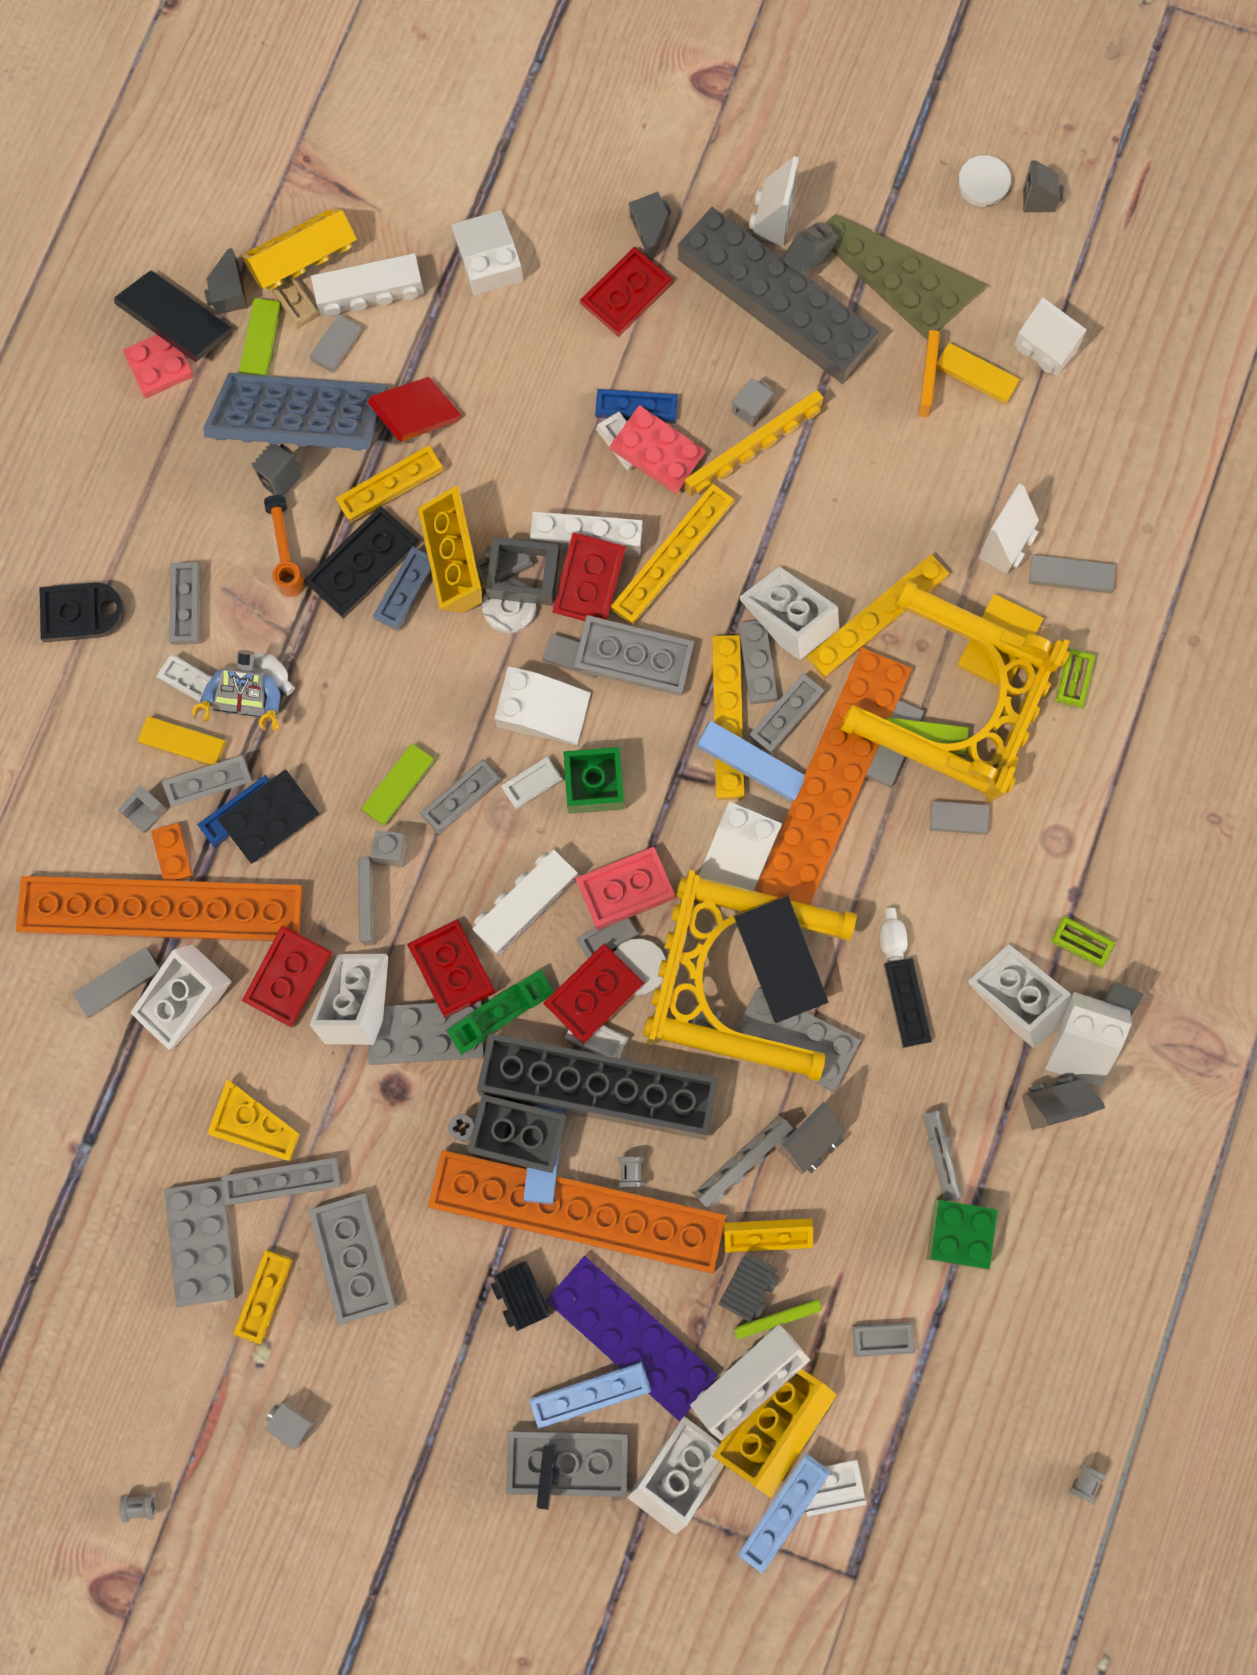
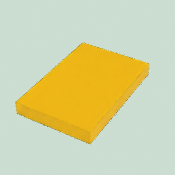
[956,594,1044,687]

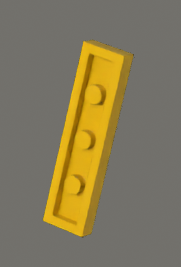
[335,445,444,524]

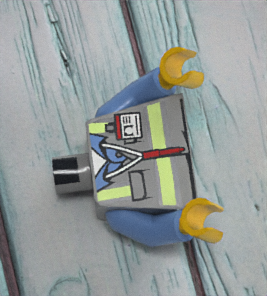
[192,650,280,731]

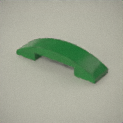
[445,969,554,1055]

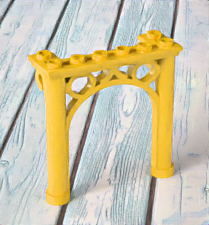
[840,580,1070,802]
[642,870,857,1082]

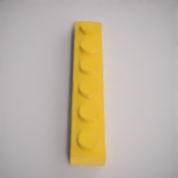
[684,390,823,497]
[611,483,734,626]
[806,554,950,679]
[712,635,744,800]

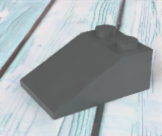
[1022,1076,1105,1130]
[467,1094,567,1173]
[777,1102,845,1174]

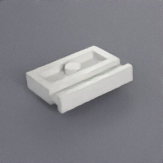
[806,1459,866,1517]

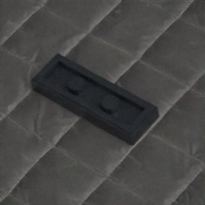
[884,958,932,1049]

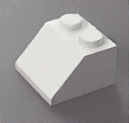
[1014,298,1087,377]

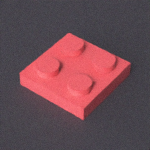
[123,335,194,399]

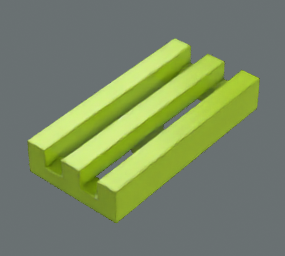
[1055,648,1096,709]
[1050,916,1116,969]

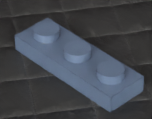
[373,547,431,631]

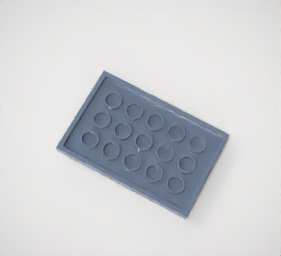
[203,373,387,451]

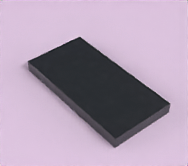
[114,270,232,362]
[303,506,420,619]
[733,894,829,1024]

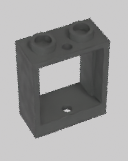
[482,537,560,606]

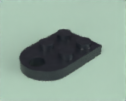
[39,582,125,642]

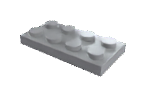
[573,615,694,696]
[736,988,860,1092]
[368,1001,484,1065]
[165,1181,237,1307]
[308,1193,397,1325]
[506,1431,628,1497]

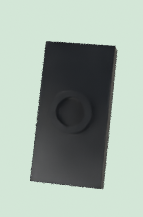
[536,1443,560,1510]

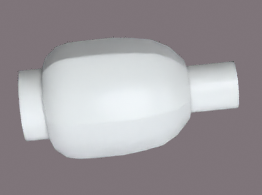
[254,652,295,695]
[880,908,907,961]

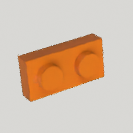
[151,823,194,881]

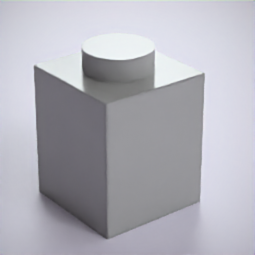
[731,377,773,427]
[371,830,408,868]
[264,1402,316,1450]

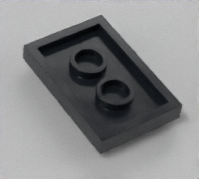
[217,769,319,864]

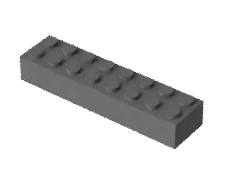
[678,207,879,384]
[477,1033,718,1140]

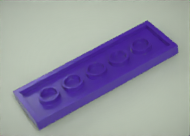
[545,1255,718,1421]

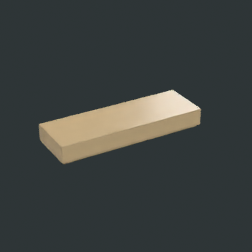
[271,275,320,329]

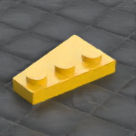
[207,1079,300,1162]

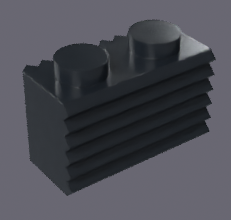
[491,1261,551,1331]

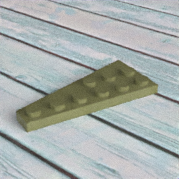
[826,214,986,340]

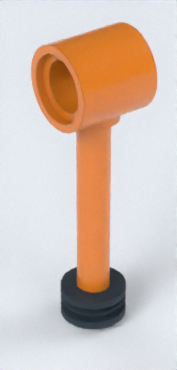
[264,495,305,597]

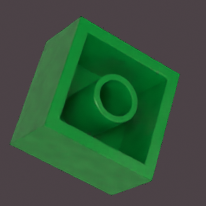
[563,747,625,814]
[926,1200,998,1270]

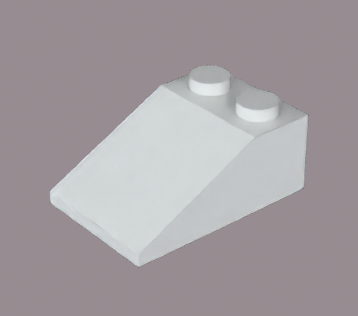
[749,156,799,246]
[451,210,523,296]
[979,484,1039,574]
[740,566,839,660]
[494,666,591,746]
[699,801,782,891]
[130,944,232,1051]
[968,944,1072,1048]
[309,954,388,1045]
[1045,992,1132,1088]
[627,1416,724,1535]

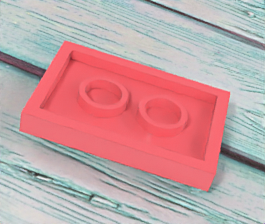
[609,405,706,494]
[576,847,676,931]

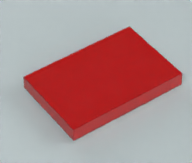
[580,246,673,337]
[367,377,461,442]
[552,532,626,621]
[407,919,496,1019]
[242,925,333,1028]
[543,943,645,1045]

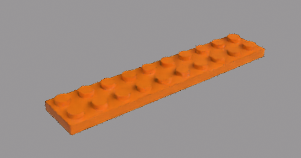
[754,647,912,905]
[16,876,303,942]
[428,1150,726,1274]

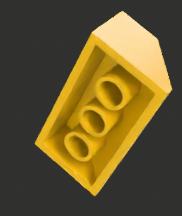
[240,207,357,290]
[418,486,482,613]
[712,1369,837,1498]

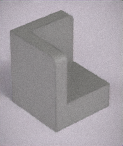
[118,786,167,833]

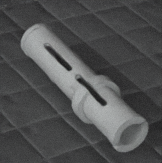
[922,1111,962,1201]

